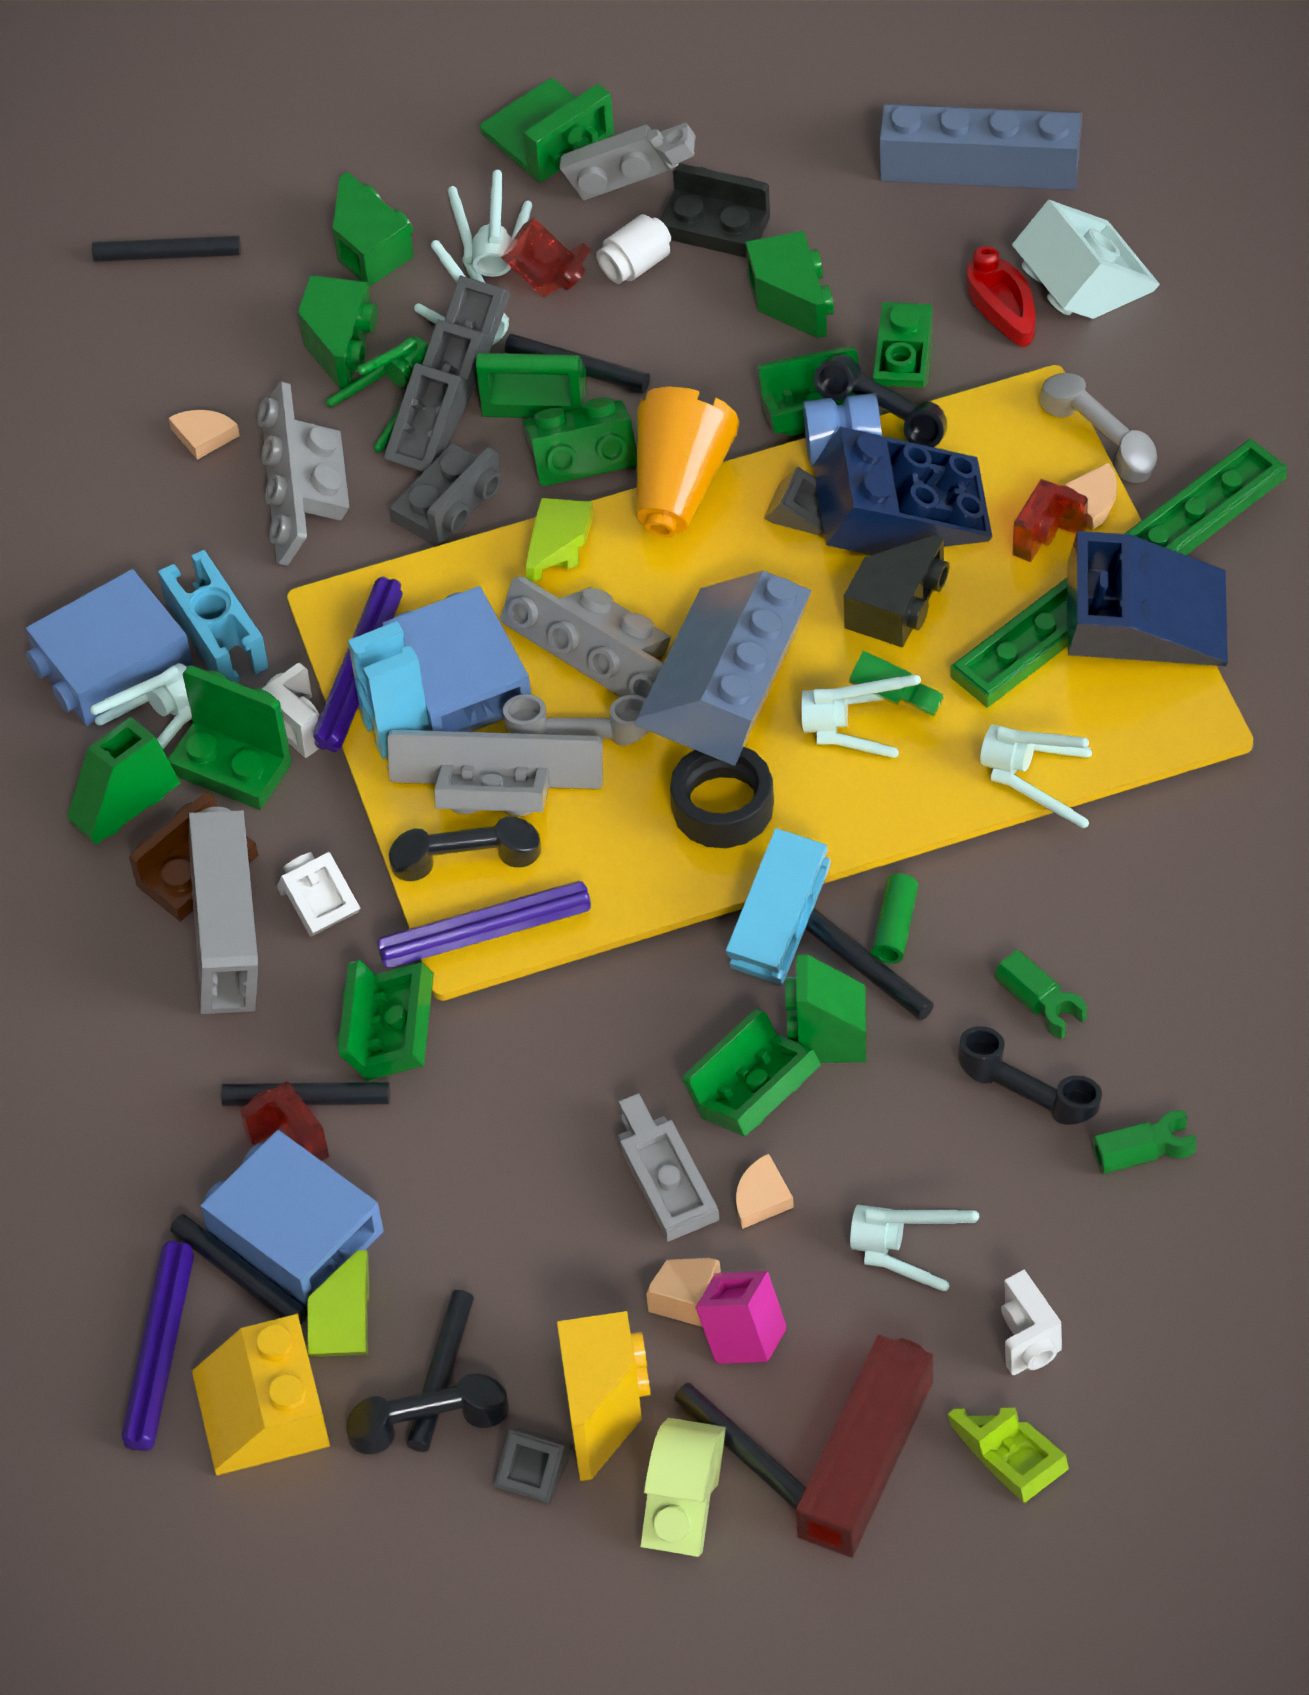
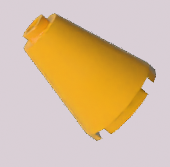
[637,386,740,537]

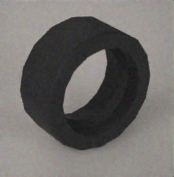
[670,747,774,848]

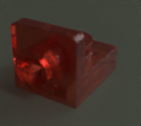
[501,218,591,297]
[1012,479,1088,562]
[240,1081,330,1161]

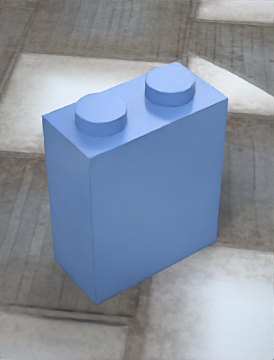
[25,569,193,726]
[382,586,531,732]
[200,1130,384,1309]

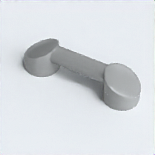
[1039,373,1157,483]
[503,694,648,746]

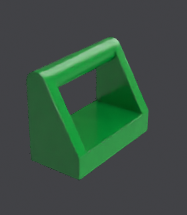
[476,353,587,418]

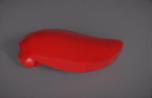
[966,246,1036,347]

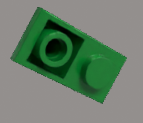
[332,171,414,287]
[745,230,834,338]
[298,275,378,389]
[873,302,933,388]
[67,717,181,846]
[785,955,866,1063]

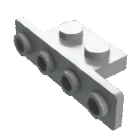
[257,381,350,566]
[500,576,671,698]
[387,730,603,816]

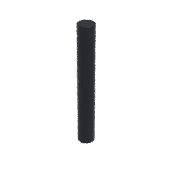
[92,236,241,262]
[505,334,650,393]
[805,908,934,1020]
[221,1082,390,1106]
[170,1214,308,1325]
[406,1290,474,1452]
[674,1383,814,1512]

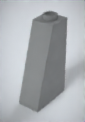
[188,807,258,1014]

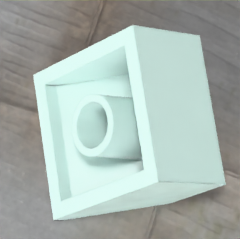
[1012,200,1160,319]

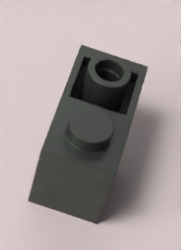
[843,535,949,648]

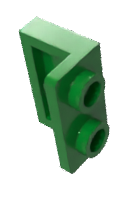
[757,346,859,435]
[523,397,637,486]
[337,960,434,1081]
[683,1009,821,1137]

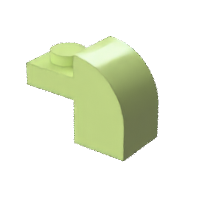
[641,1418,726,1557]

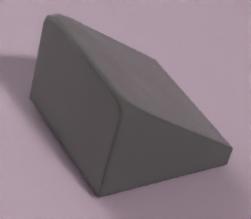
[764,466,823,535]
[494,1428,573,1503]

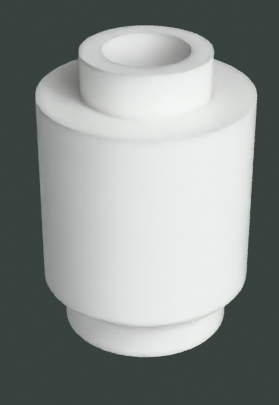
[596,214,671,284]

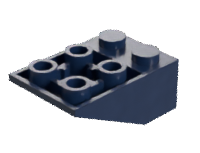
[813,427,992,555]
[1067,531,1228,666]

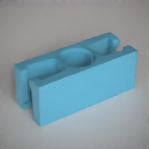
[158,550,269,683]
[348,621,430,759]
[726,828,831,986]

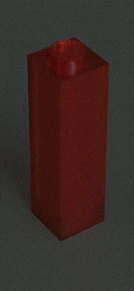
[796,1334,933,1558]

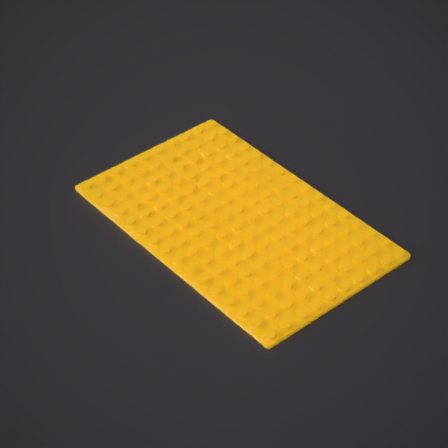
[287,365,1254,1001]

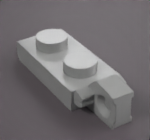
[560,122,696,201]
[618,1093,719,1242]

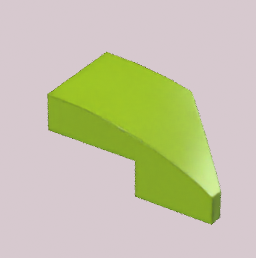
[526,498,593,582]
[308,1250,369,1357]
[947,1407,1069,1503]

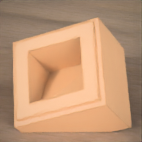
[646,1258,721,1327]

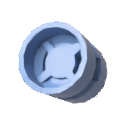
[803,393,882,467]

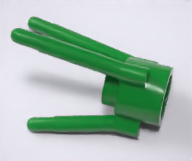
[326,336,429,453]

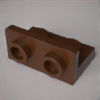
[129,791,259,922]

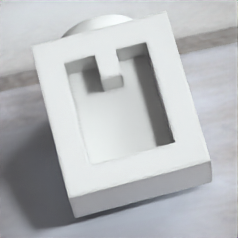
[262,663,320,758]
[276,852,361,937]
[1001,1269,1062,1375]

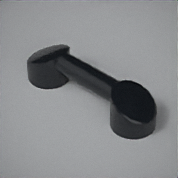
[814,355,947,447]
[389,817,541,881]
[958,1026,1102,1125]
[346,1373,509,1454]

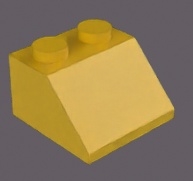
[557,1311,650,1481]
[192,1314,330,1476]

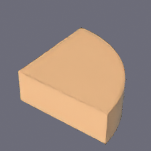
[168,410,240,460]
[1064,463,1117,530]
[736,1154,794,1229]

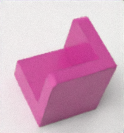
[696,1271,786,1364]

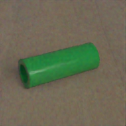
[871,873,919,964]

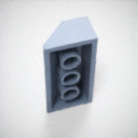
[880,103,1082,190]
[635,570,812,766]

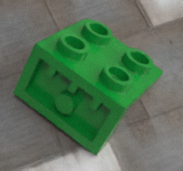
[480,78,614,183]
[168,665,292,810]

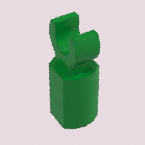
[849,651,944,717]
[995,949,1087,1039]
[1092,1110,1197,1175]

